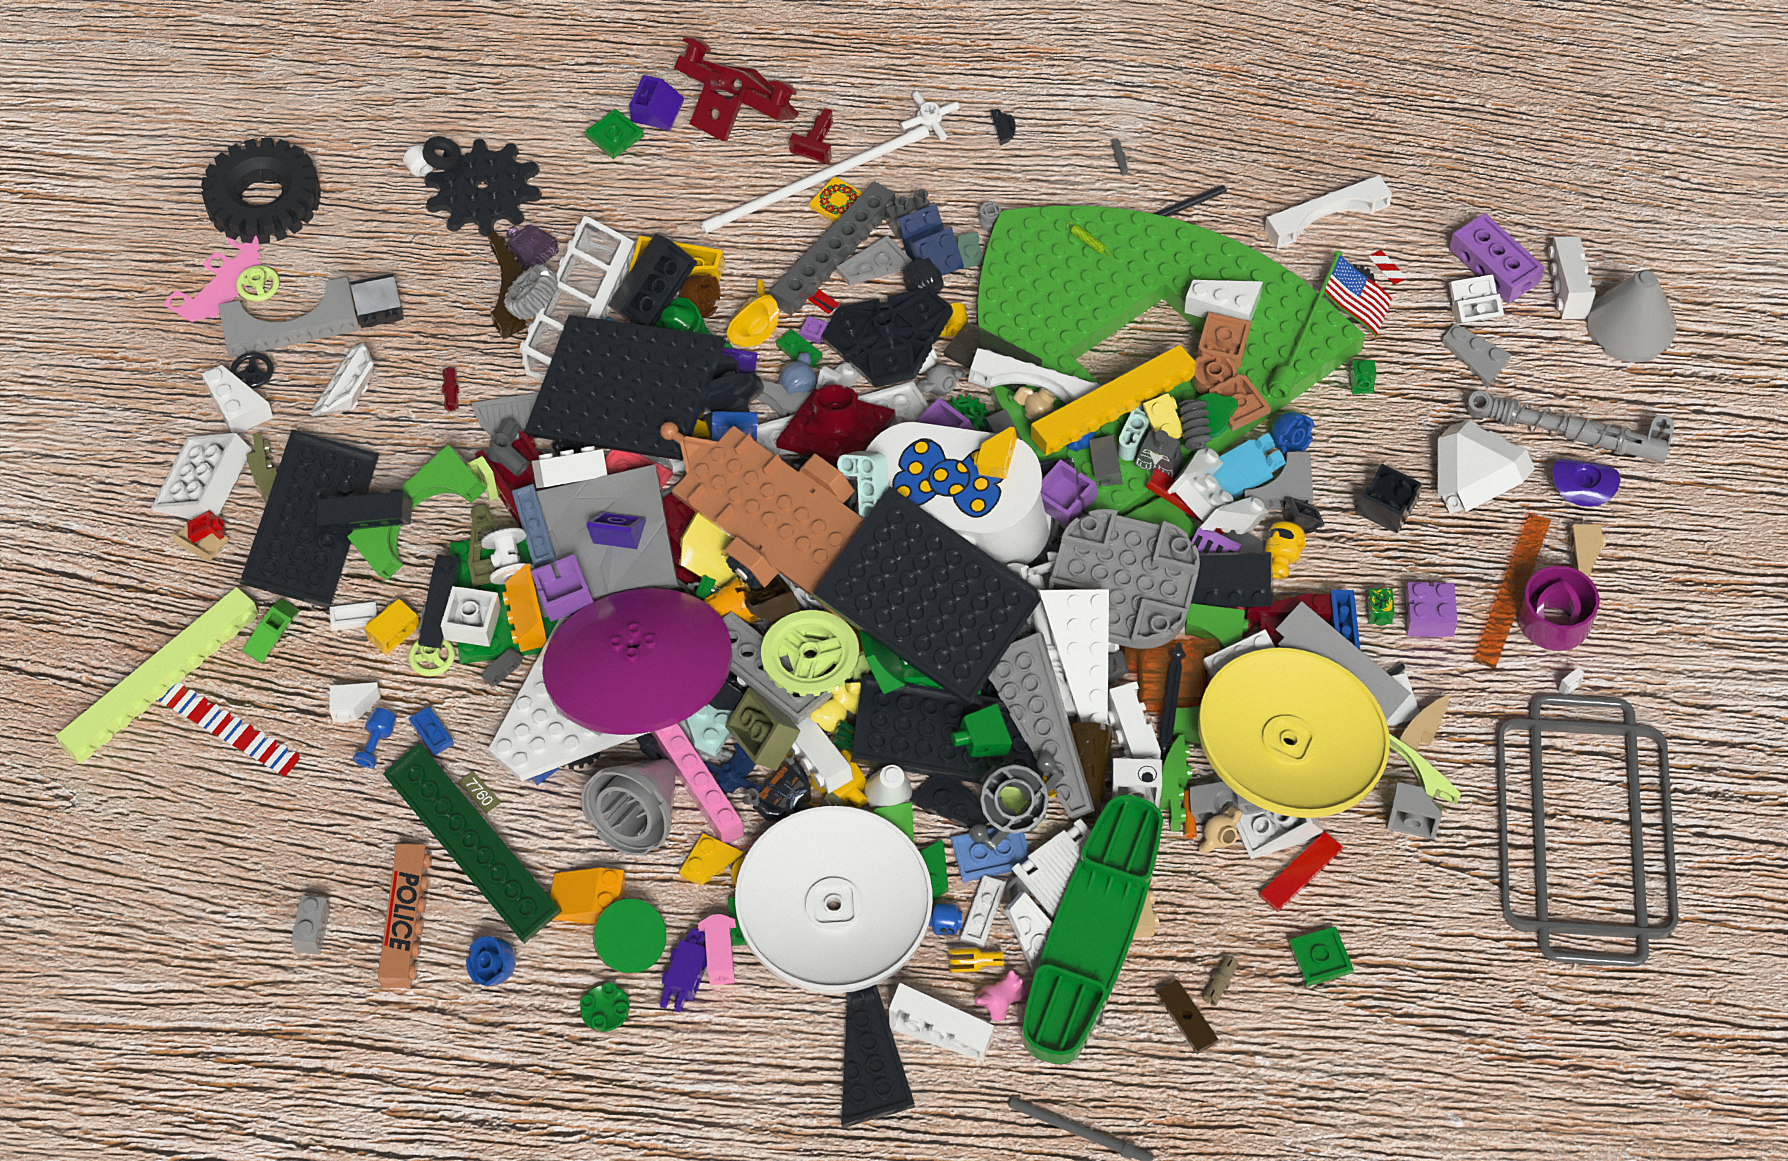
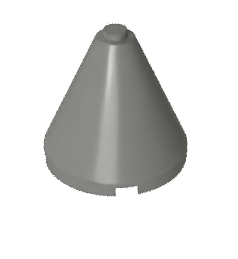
[1587,270,1677,362]
[581,759,676,855]

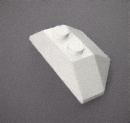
[309,343,374,416]

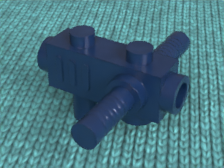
[703,742,761,794]

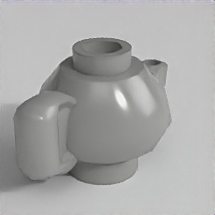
[918,364,966,396]

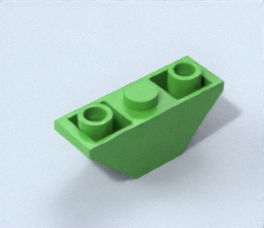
[242,598,300,664]

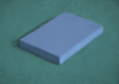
[951,827,1030,883]

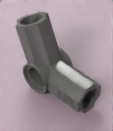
[486,419,530,477]

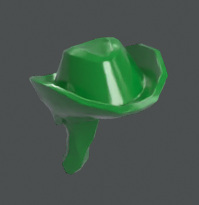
[656,297,733,349]

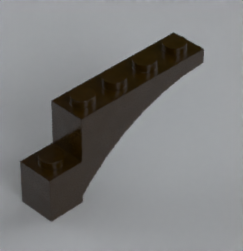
[488,232,527,339]

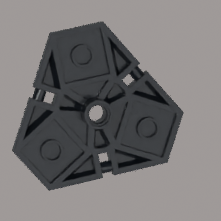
[821,287,953,388]

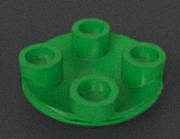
[580,982,630,1032]

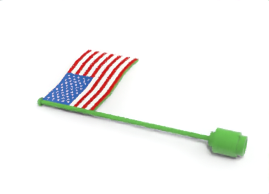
[1269,251,1392,399]

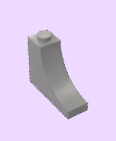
[1243,451,1313,510]

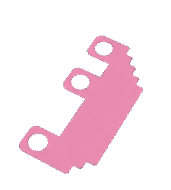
[164,236,261,322]

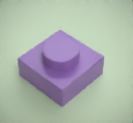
[799,316,828,344]

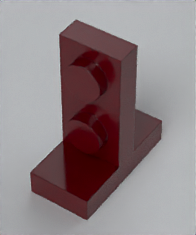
[789,108,833,165]

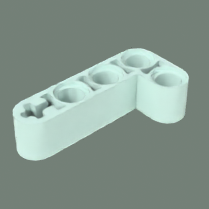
[1118,393,1163,461]
[837,451,889,520]

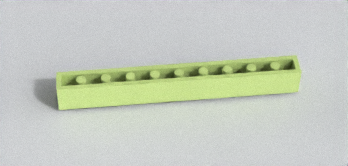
[56,587,259,764]

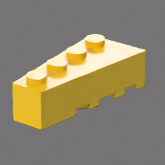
[628,236,725,282]

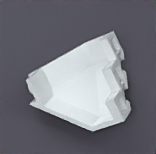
[1438,420,1535,514]

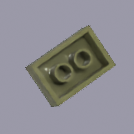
[725,687,801,771]

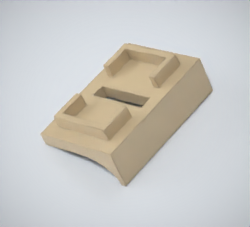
[172,517,229,562]

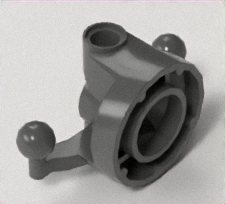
[969,753,1065,851]

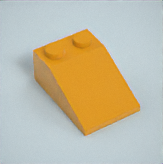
[550,868,627,924]

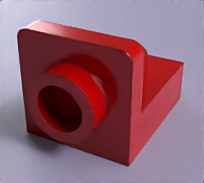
[187,510,225,543]

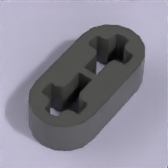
[482,648,523,687]

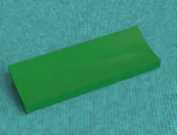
[859,630,906,694]

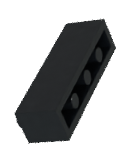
[317,489,412,533]

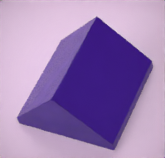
[587,512,646,549]

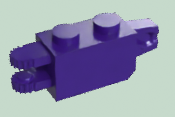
[660,928,707,1013]

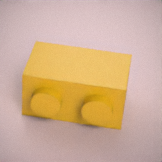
[364,599,419,655]

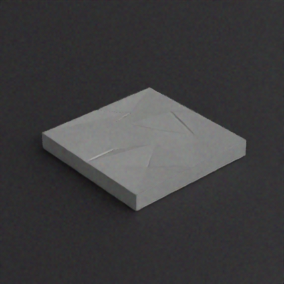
[532,465,679,618]

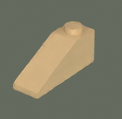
[1569,524,1606,577]

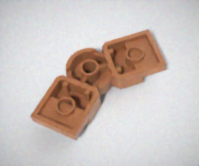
[1192,312,1271,431]

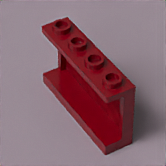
[475,430,565,529]

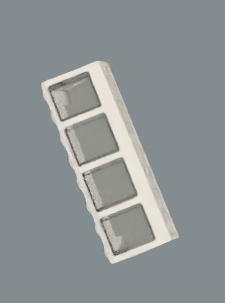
[520,216,635,380]

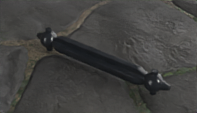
[1158,642,1186,760]

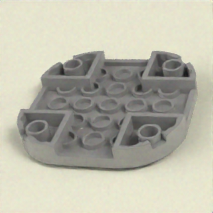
[1049,509,1200,649]

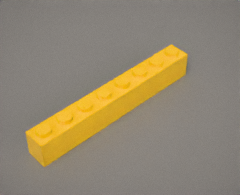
[1031,345,1196,456]

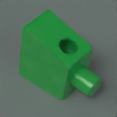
[951,704,1012,757]

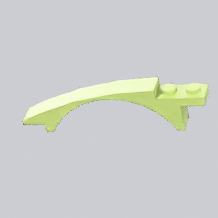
[1389,734,1461,805]

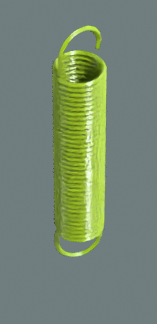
[1067,222,1109,255]

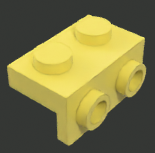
[1142,393,1184,439]

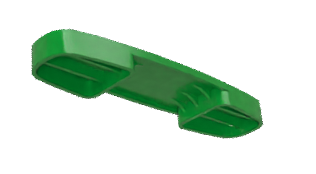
[1022,795,1163,1065]

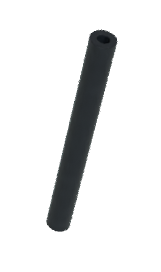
[1153,185,1227,217]

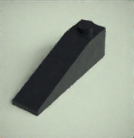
[418,554,462,649]

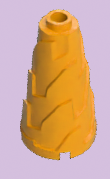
[703,578,759,624]

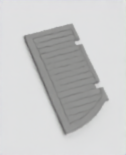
[472,393,539,439]

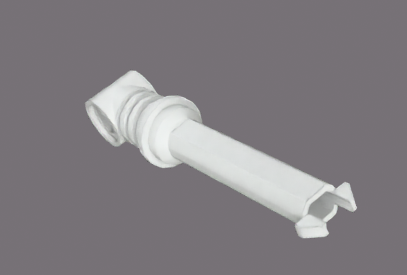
[1027,568,1069,700]

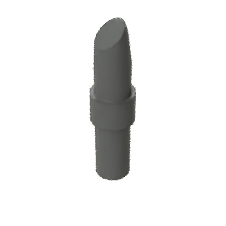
[1112,139,1128,175]

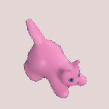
[974,970,1028,1021]

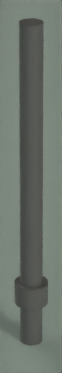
[1009,1098,1155,1161]

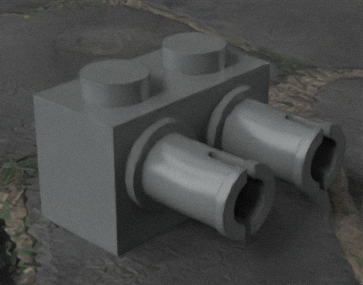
[886,189,930,240]

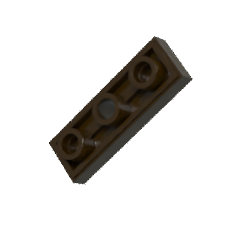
[1156,980,1219,1054]

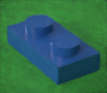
[409,706,454,756]

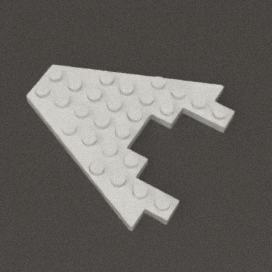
[488,614,689,781]

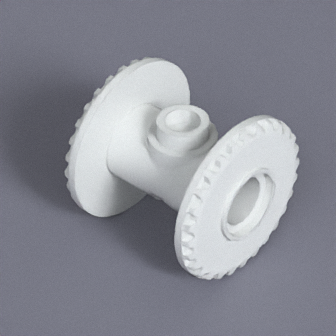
[481,528,535,585]

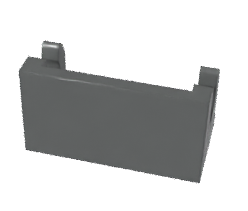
[1089,435,1123,487]

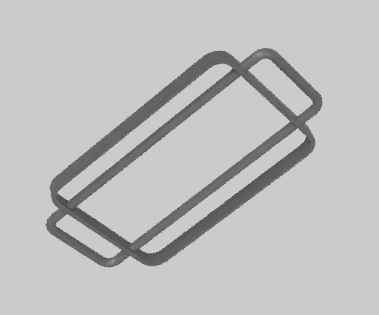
[1497,694,1679,967]

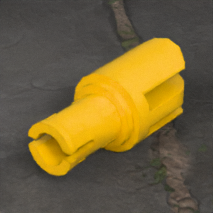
[948,947,1004,973]

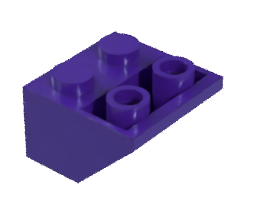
[629,75,684,131]

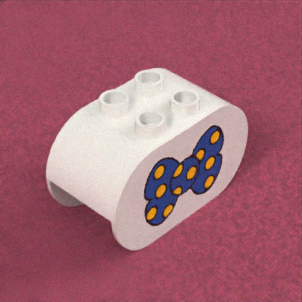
[866,422,1051,567]

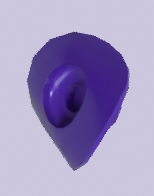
[1552,458,1621,507]

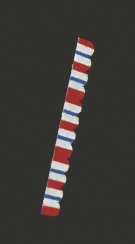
[157,683,300,777]

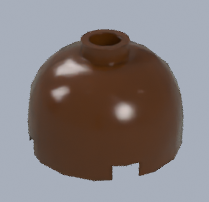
[680,273,721,317]

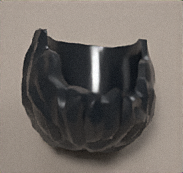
[902,258,944,294]

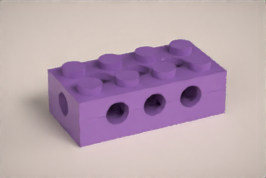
[1450,213,1544,304]

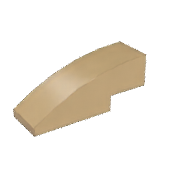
[1395,695,1451,755]

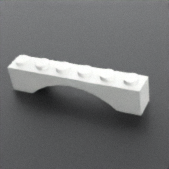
[1265,175,1392,249]
[968,348,1101,405]

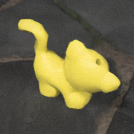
[810,682,861,738]

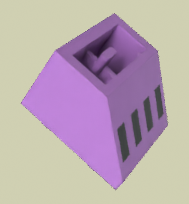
[1191,525,1241,553]

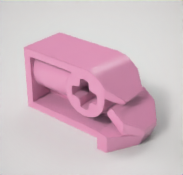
[698,914,736,986]

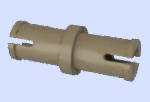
[1203,957,1239,1006]

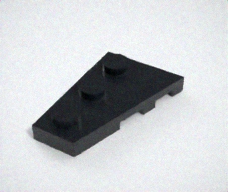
[910,776,989,829]

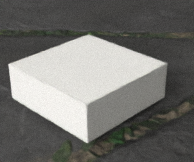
[1558,667,1585,696]

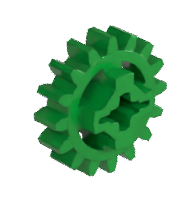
[946,395,989,432]

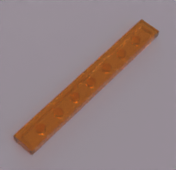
[1473,513,1551,669]

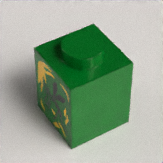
[1367,588,1395,626]

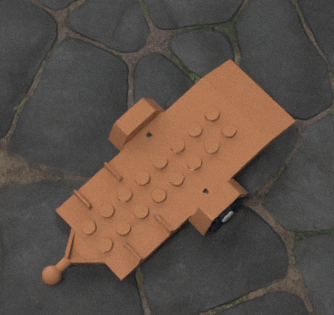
[660,422,865,622]

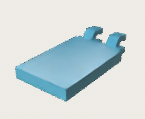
[1213,433,1286,500]

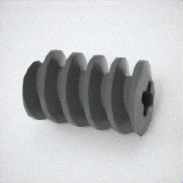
[1179,400,1212,450]

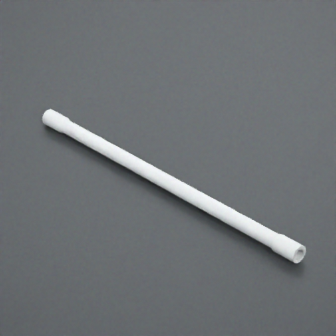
[700,125,929,234]

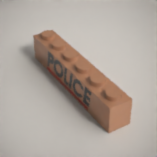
[378,844,432,989]

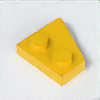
[679,833,744,886]

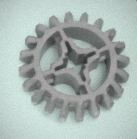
[504,264,558,320]

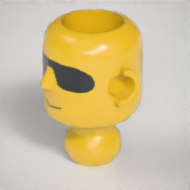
[1265,521,1306,580]

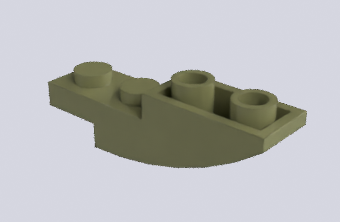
[246,433,277,503]

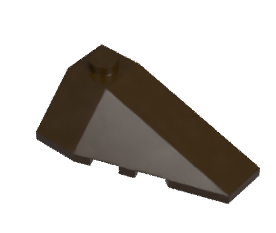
[744,574,800,623]

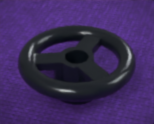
[230,352,274,389]

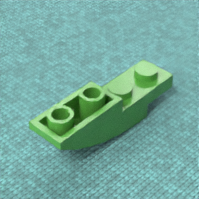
[1159,735,1192,831]

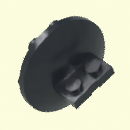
[698,371,764,438]

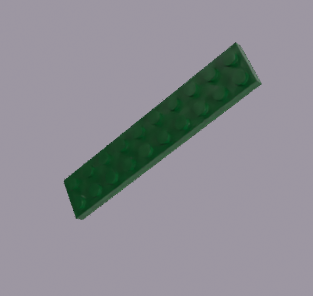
[383,743,562,944]

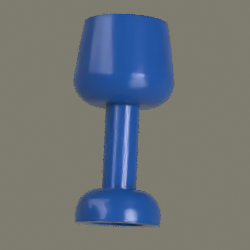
[352,708,396,769]

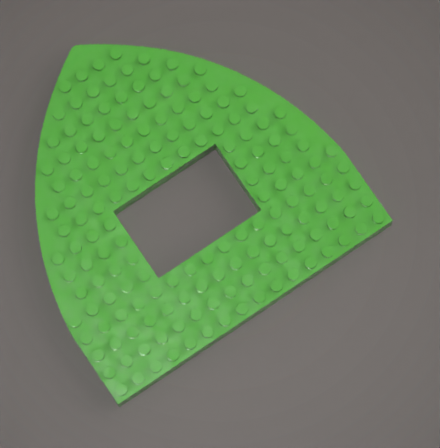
[978,206,1365,516]

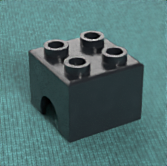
[1357,464,1422,534]

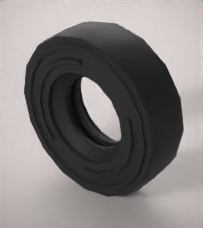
[422,136,461,170]

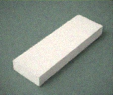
[960,875,1007,949]

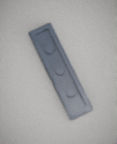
[512,484,557,568]

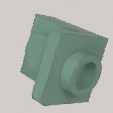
[957,232,984,269]

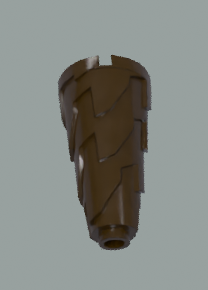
[1071,722,1113,819]

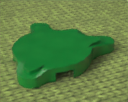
[1175,393,1238,453]

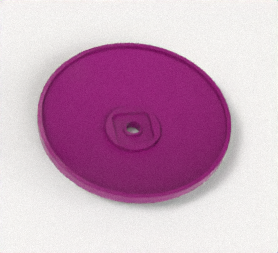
[542,588,733,735]

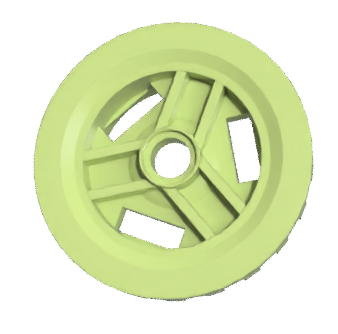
[761,610,859,697]

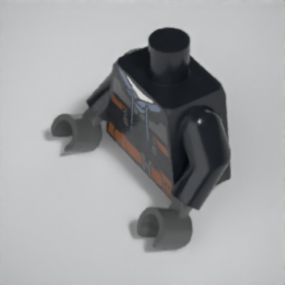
[742,747,816,821]

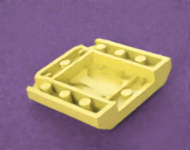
[679,512,762,592]

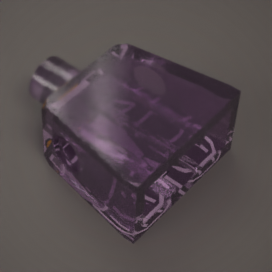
[506,224,559,270]

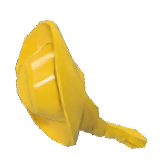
[726,279,779,347]

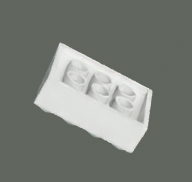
[151,433,252,520]
[1215,775,1323,859]

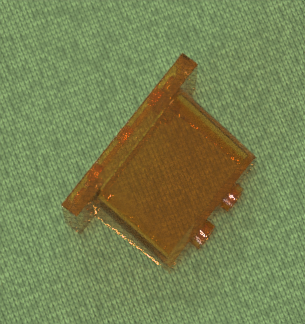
[1123,639,1220,714]

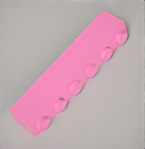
[652,723,744,844]

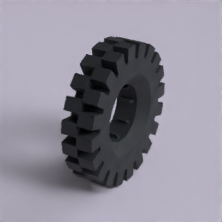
[201,138,321,244]

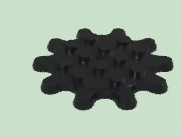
[424,139,542,236]

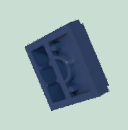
[895,202,964,276]

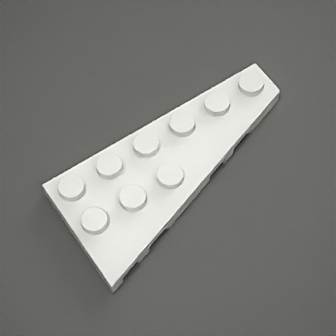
[1037,589,1109,730]

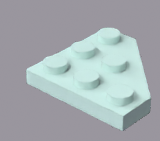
[684,704,734,756]

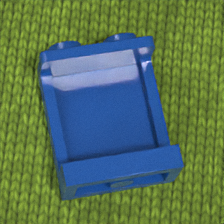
[712,411,758,442]

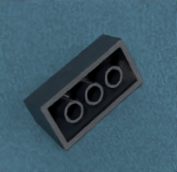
[608,233,697,327]
[1191,552,1274,607]

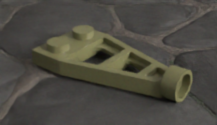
[468,505,500,587]

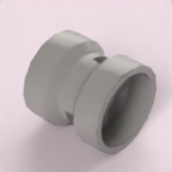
[980,201,1001,231]

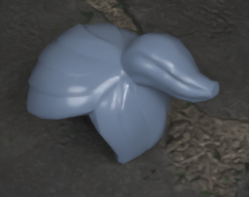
[778,352,817,395]

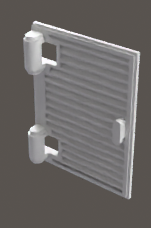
[1012,819,1091,918]

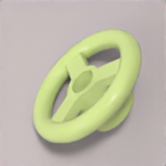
[236,265,279,301]
[408,640,455,676]

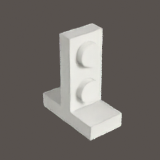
[816,361,862,390]

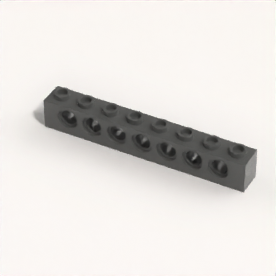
[770,181,895,316]

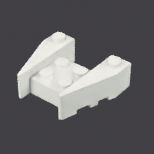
[1167,447,1269,534]

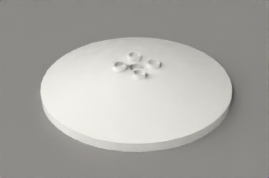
[735,806,932,993]

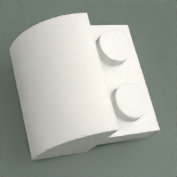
[1449,275,1504,324]

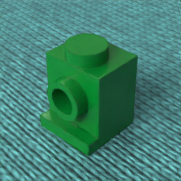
[1349,360,1377,394]

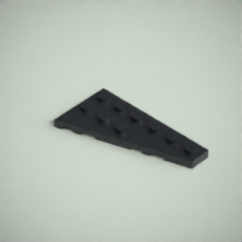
[841,985,915,1128]

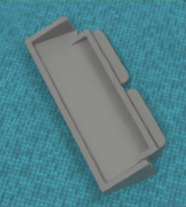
[1276,601,1411,722]

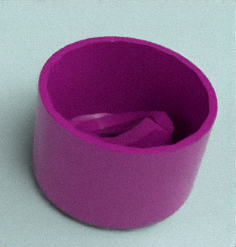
[1518,566,1600,651]

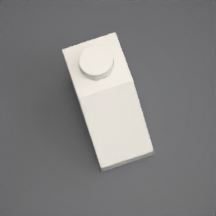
[329,682,381,723]

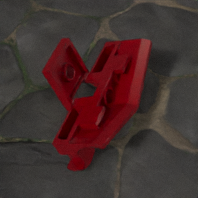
[674,36,799,142]

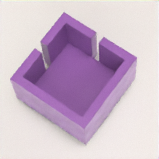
[915,398,974,430]
[1041,459,1098,527]
[531,554,593,622]
[1404,582,1458,637]

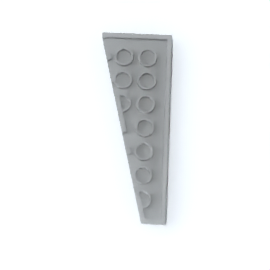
[988,632,1095,819]

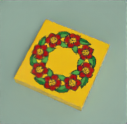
[809,176,863,222]

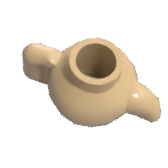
[1013,386,1056,422]
[1199,806,1243,853]

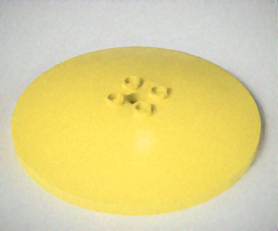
[1198,648,1390,818]

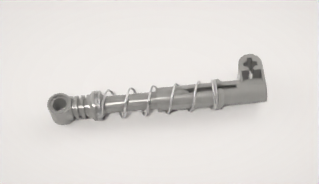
[1467,390,1674,463]

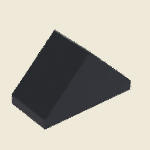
[1283,497,1325,532]

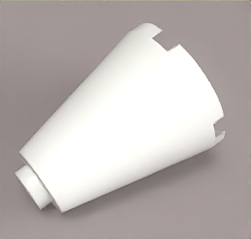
[864,765,912,811]

